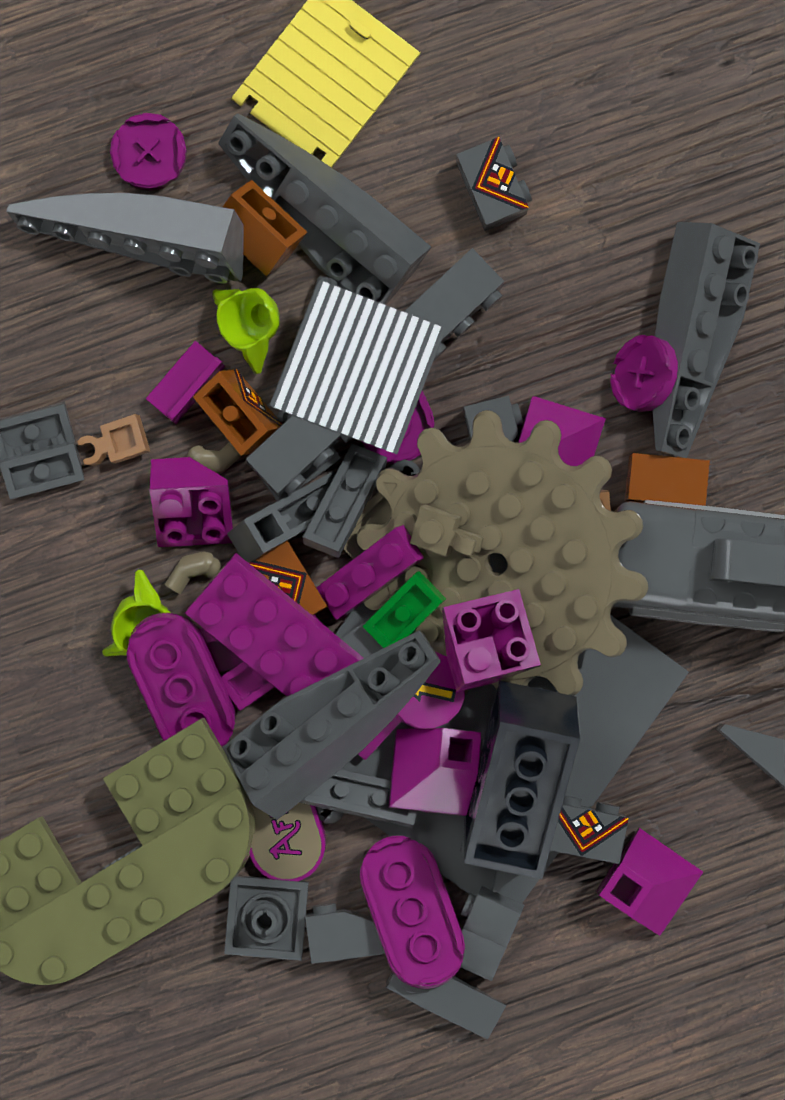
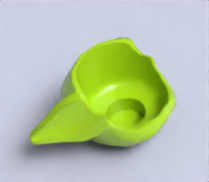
[212,288,280,374]
[102,570,171,657]

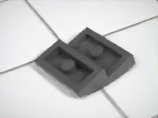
[0,401,85,499]

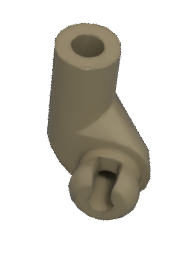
[187,442,243,474]
[164,551,220,595]

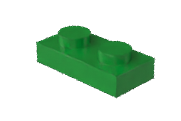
[362,571,446,648]

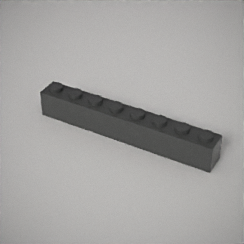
[246,248,504,497]

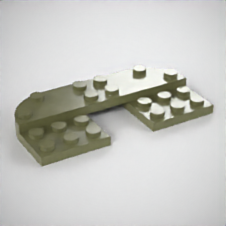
[0,718,255,985]

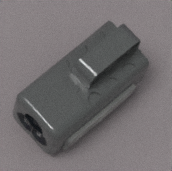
[613,500,785,632]

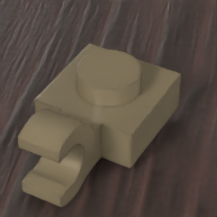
[410,504,484,556]

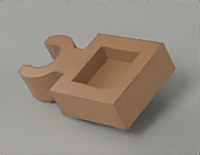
[77,414,150,466]

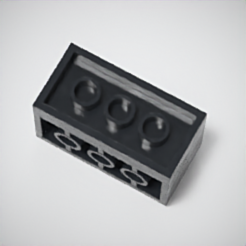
[464,680,580,879]

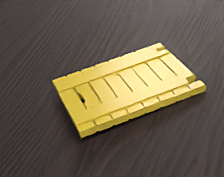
[231,0,420,168]

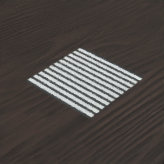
[269,280,446,454]

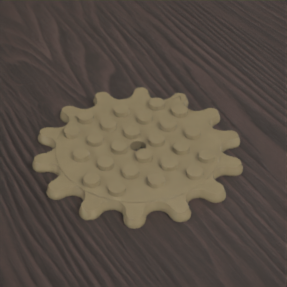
[357,410,648,696]

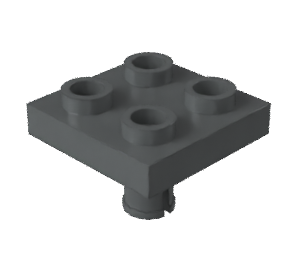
[224,875,309,961]

